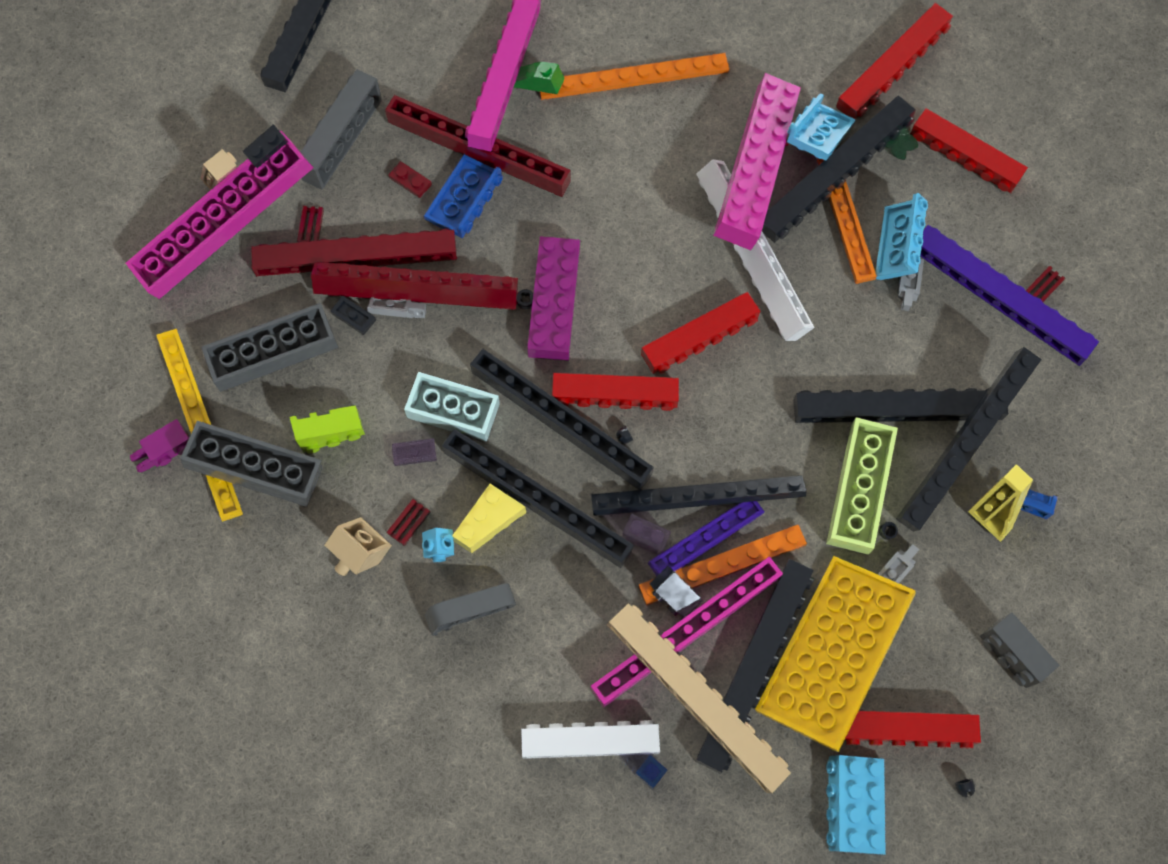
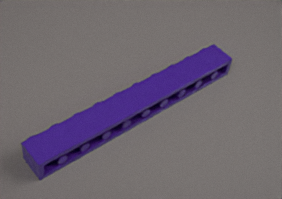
[920,225,1100,366]

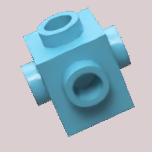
[422,528,454,562]

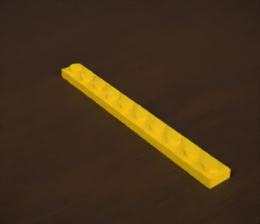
[156,329,243,522]

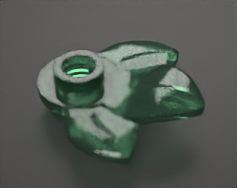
[886,127,918,160]

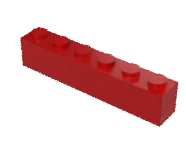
[910,108,1028,193]
[641,292,760,374]
[552,373,679,411]
[844,711,981,749]

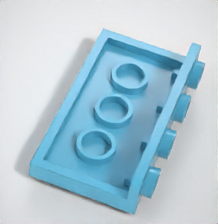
[787,93,855,160]
[875,193,928,280]
[826,755,885,854]

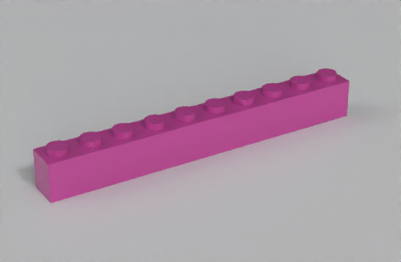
[465,0,541,152]
[590,556,783,708]

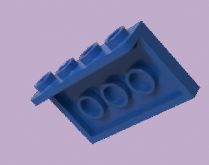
[424,154,503,238]

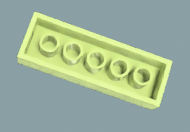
[826,418,898,555]

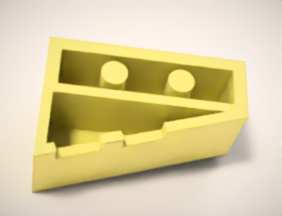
[968,465,1033,542]
[452,484,526,553]

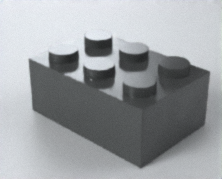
[980,612,1060,688]

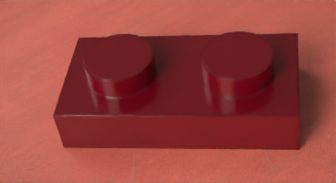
[388,161,432,198]

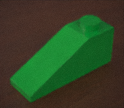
[514,61,565,94]

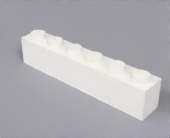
[522,720,660,759]

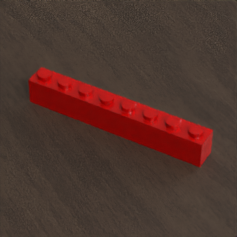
[836,3,953,119]

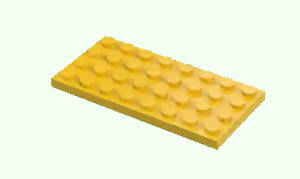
[755,556,916,752]

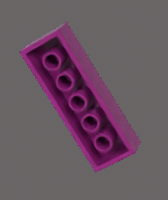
[527,236,580,361]

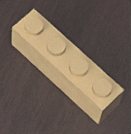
[200,149,237,190]

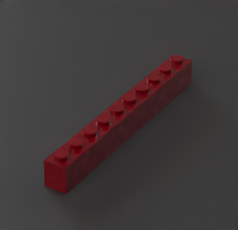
[385,95,571,197]
[251,229,457,277]
[311,262,518,310]

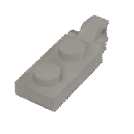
[897,258,924,311]
[367,297,426,318]
[878,544,919,583]

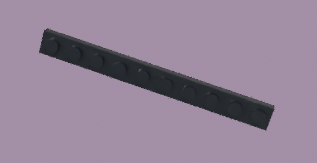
[591,475,807,516]

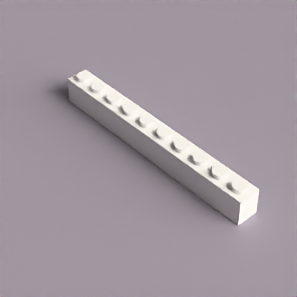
[696,159,815,341]

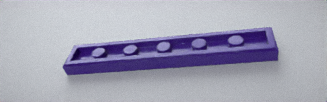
[648,501,765,576]

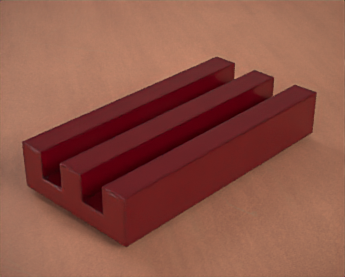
[297,206,324,242]
[1026,266,1066,302]
[386,499,431,546]

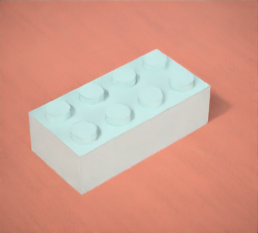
[404,372,500,442]

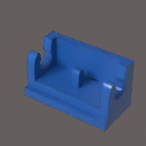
[1020,489,1057,519]

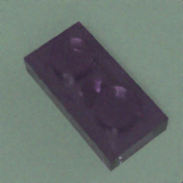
[392,438,437,466]

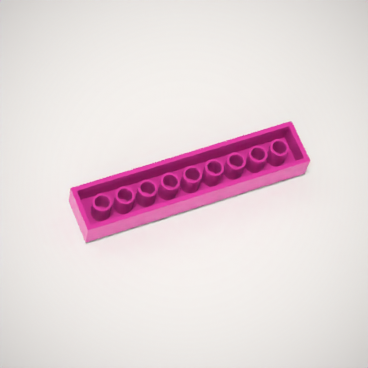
[713,73,801,251]
[125,130,314,299]

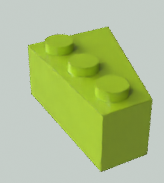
[290,405,365,454]

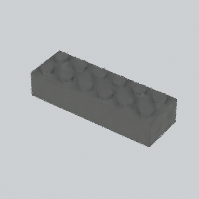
[300,69,382,190]
[201,303,338,392]
[180,421,322,507]

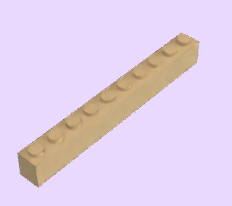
[607,603,791,793]

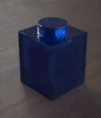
[634,755,668,789]

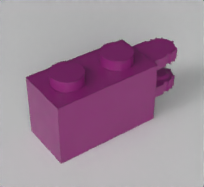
[130,419,190,472]

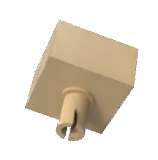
[324,517,392,576]

